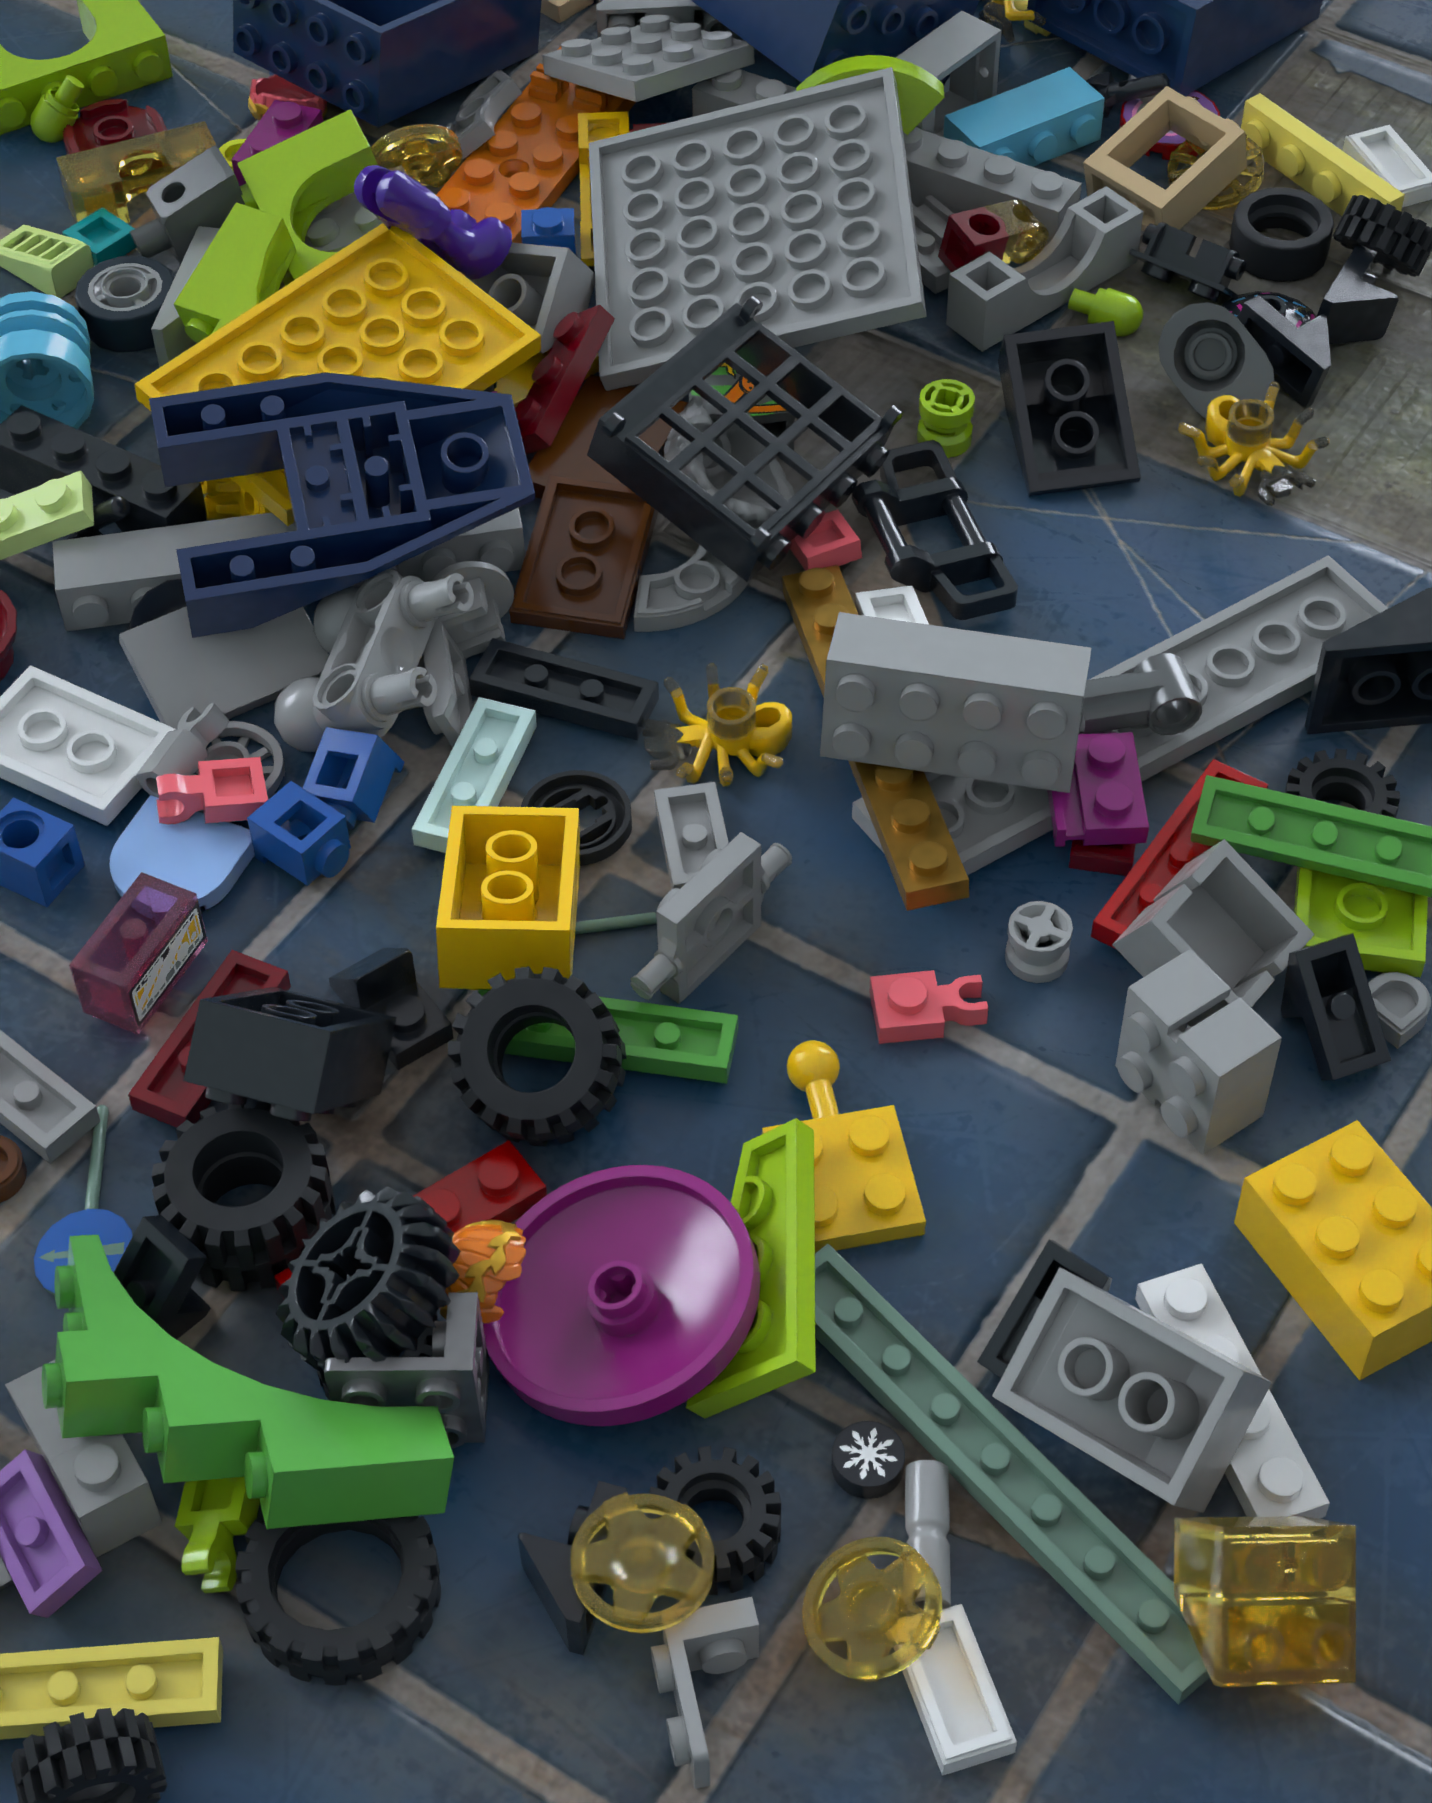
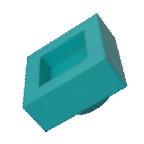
[62,207,136,266]

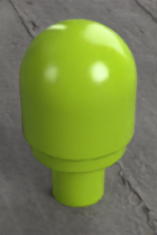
[30,75,84,143]
[1068,288,1143,337]

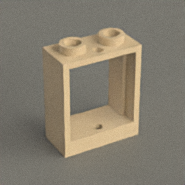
[1083,86,1247,231]

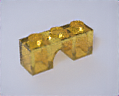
[56,121,217,223]

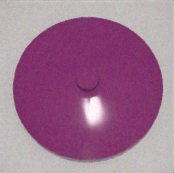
[483,1165,760,1426]

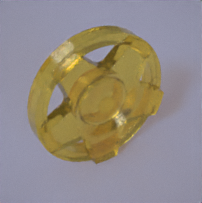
[371,124,463,188]
[571,1493,715,1633]
[802,1537,942,1682]

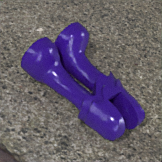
[354,165,512,280]

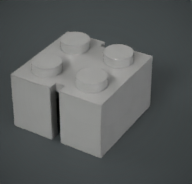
[1112,839,1314,1027]
[1115,949,1282,1155]

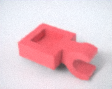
[156,757,268,824]

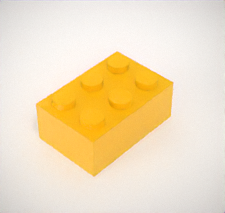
[436,806,580,990]
[1234,1120,1432,1381]

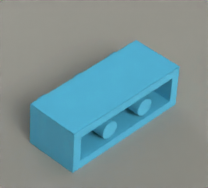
[943,67,1105,167]

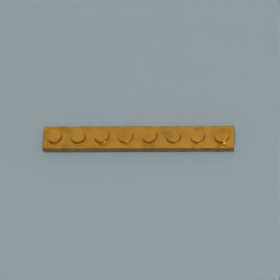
[782,565,969,911]

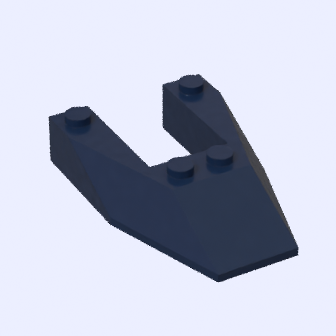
[149,372,535,638]

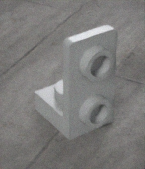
[651,1597,759,1789]

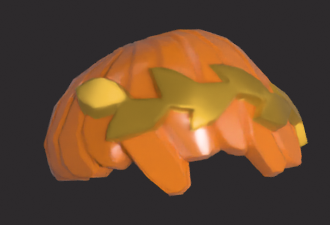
[439,1220,526,1323]

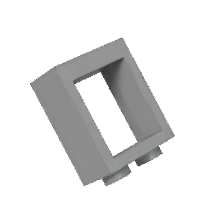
[896,11,1001,137]

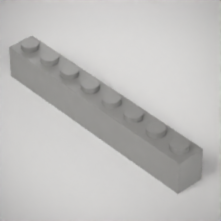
[692,69,1082,256]
[52,507,525,632]

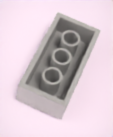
[820,612,1092,793]

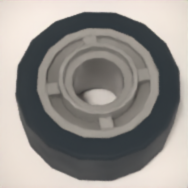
[75,256,174,352]

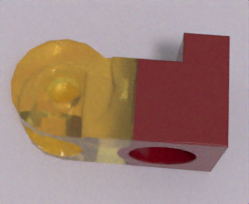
[938,199,1049,273]

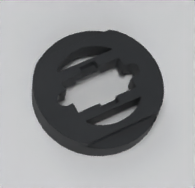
[521,770,632,866]

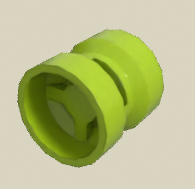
[917,379,975,458]

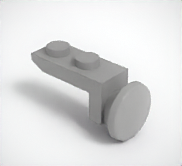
[418,561,514,747]

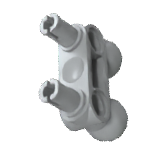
[274,569,474,753]

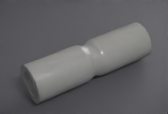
[905,1460,951,1616]

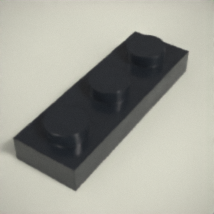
[469,638,659,740]

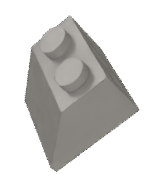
[466,243,595,354]

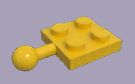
[762,1040,926,1253]

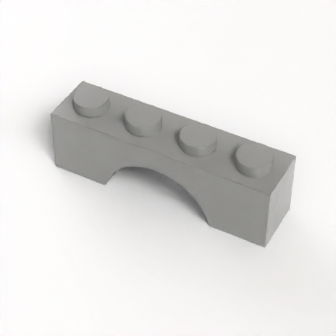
[946,186,1143,352]

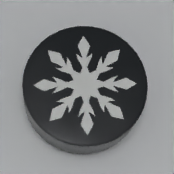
[831,1421,905,1499]

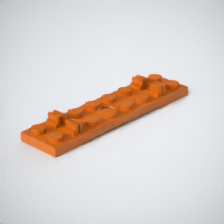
[436,46,636,277]

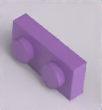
[0,1449,102,1618]

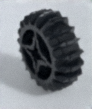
[276,1186,461,1371]

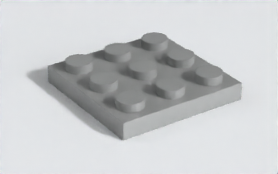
[542,15,755,102]

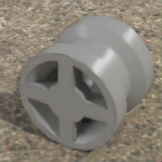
[1005,901,1073,983]

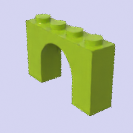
[0,0,173,135]
[237,109,378,286]

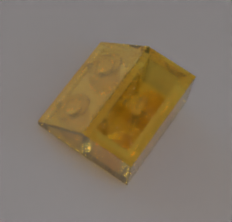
[1174,1516,1356,1688]

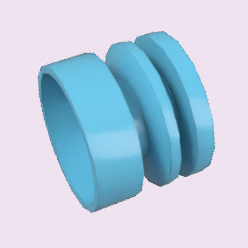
[0,291,94,429]

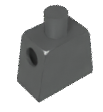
[129,145,245,265]

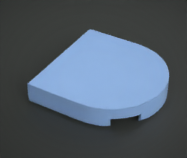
[109,795,255,920]

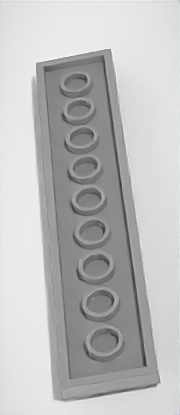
[852,555,1388,876]

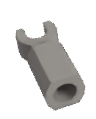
[136,703,229,798]

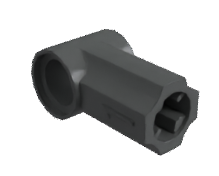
[1079,653,1202,735]

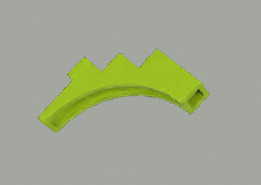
[173,202,297,343]

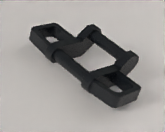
[851,440,1018,620]

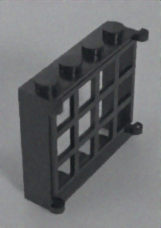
[587,296,904,582]

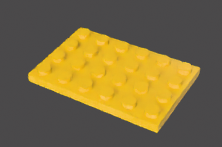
[134,223,541,526]

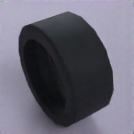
[1229,187,1334,281]

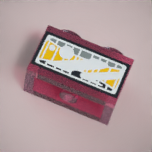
[69,872,208,1035]

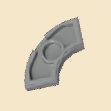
[442,70,522,166]
[634,545,752,632]

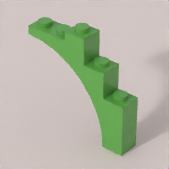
[42,1235,454,1529]

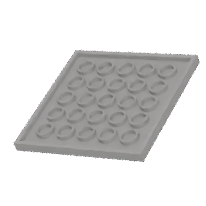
[589,67,927,391]

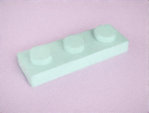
[412,697,537,853]

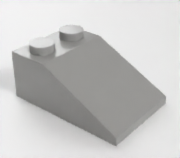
[992,1267,1272,1513]

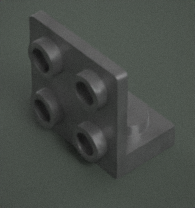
[324,1292,490,1448]

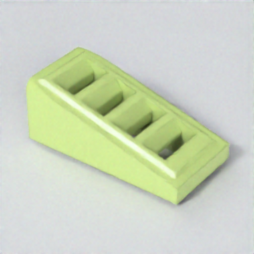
[0,225,94,299]

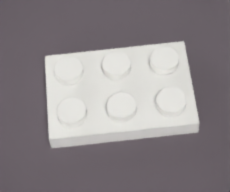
[0,665,176,826]

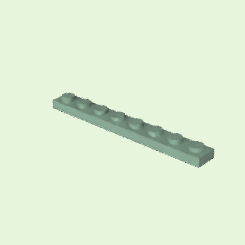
[815,1244,1236,1705]

